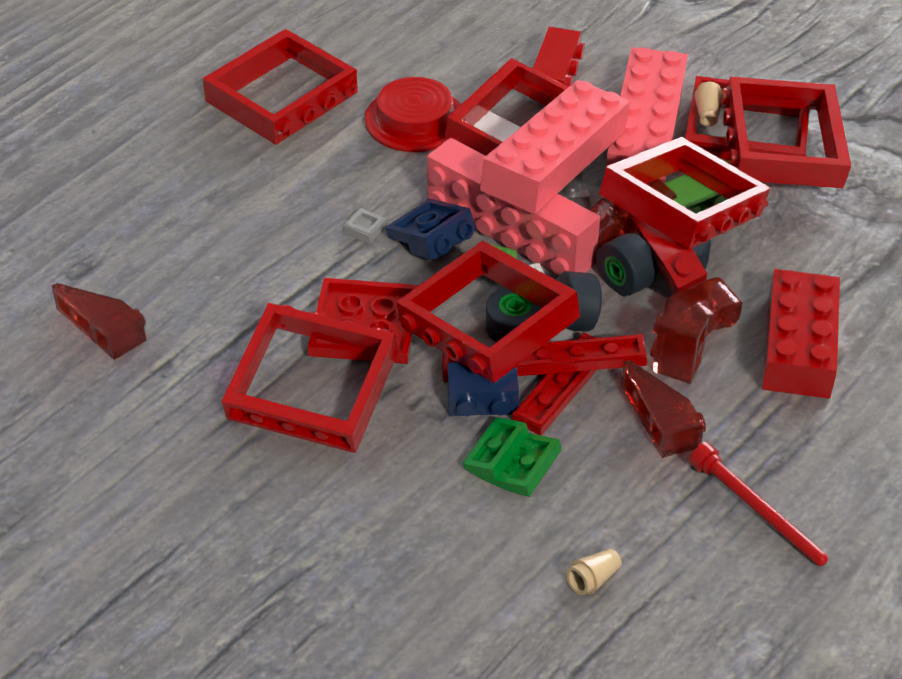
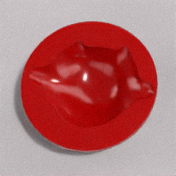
[365,77,461,152]

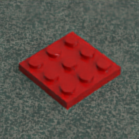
[308,278,419,364]

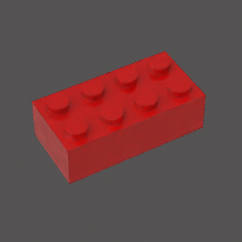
[762,269,840,399]

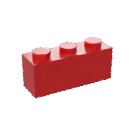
[529,26,585,98]

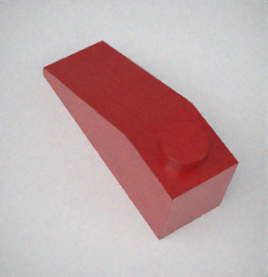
[631,216,707,300]

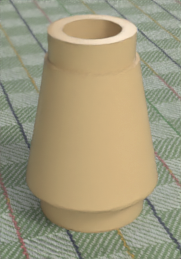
[694,82,722,126]
[566,549,622,595]

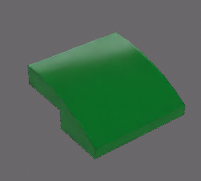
[462,417,562,497]

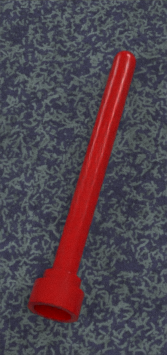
[689,442,828,566]

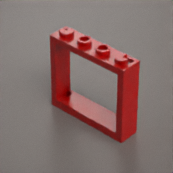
[202,29,358,145]
[445,58,568,156]
[685,76,810,166]
[720,76,851,188]
[599,137,770,249]
[396,240,580,383]
[221,302,398,453]

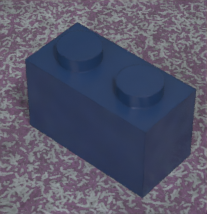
[448,362,519,416]

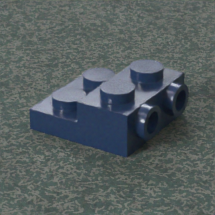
[385,199,476,260]

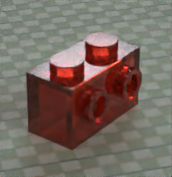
[650,303,709,384]

